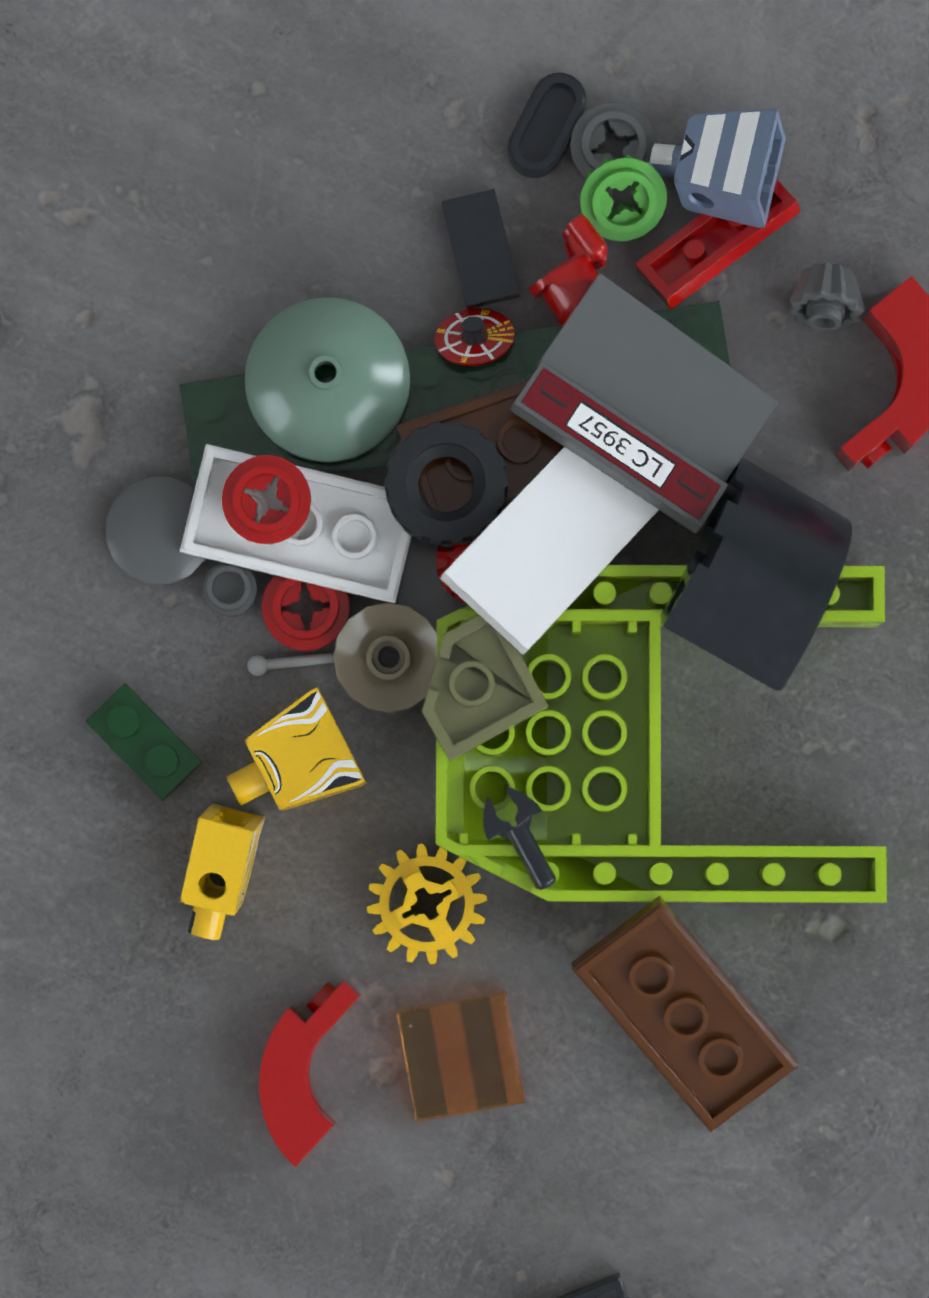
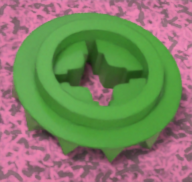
[579,154,667,241]

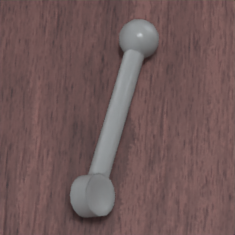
[247,652,334,676]

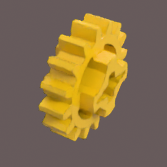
[367,844,487,964]

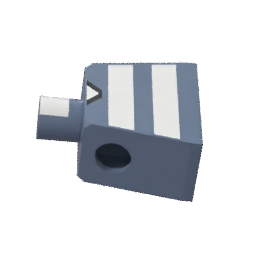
[650,109,786,228]

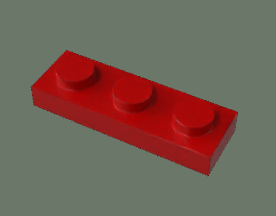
[635,179,800,310]

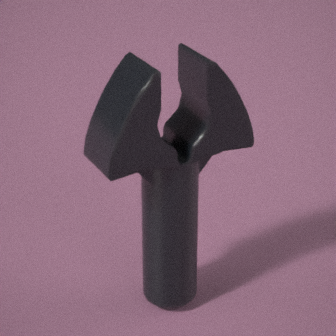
[484,787,556,890]

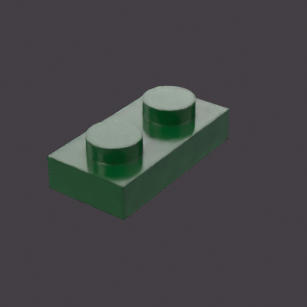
[85,683,203,801]

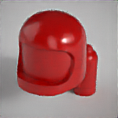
[529,214,608,326]

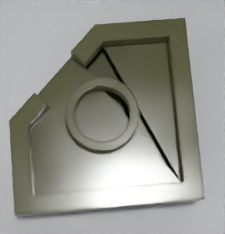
[422,615,549,762]

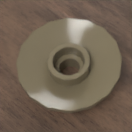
[333,602,437,713]

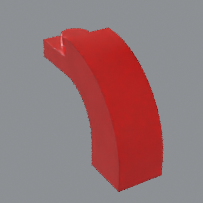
[835,276,929,471]

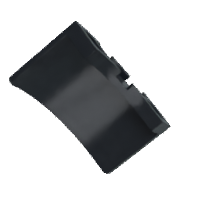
[660,458,852,691]

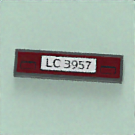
[510,361,728,534]

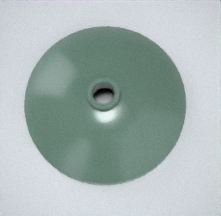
[245,298,410,462]

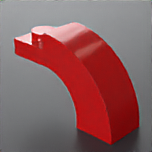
[259,980,361,1168]

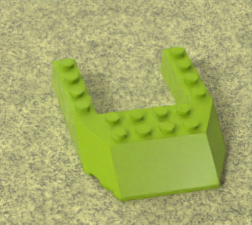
[436,565,887,903]

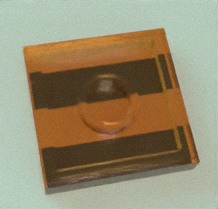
[397,992,525,1122]

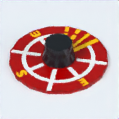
[434,309,515,366]

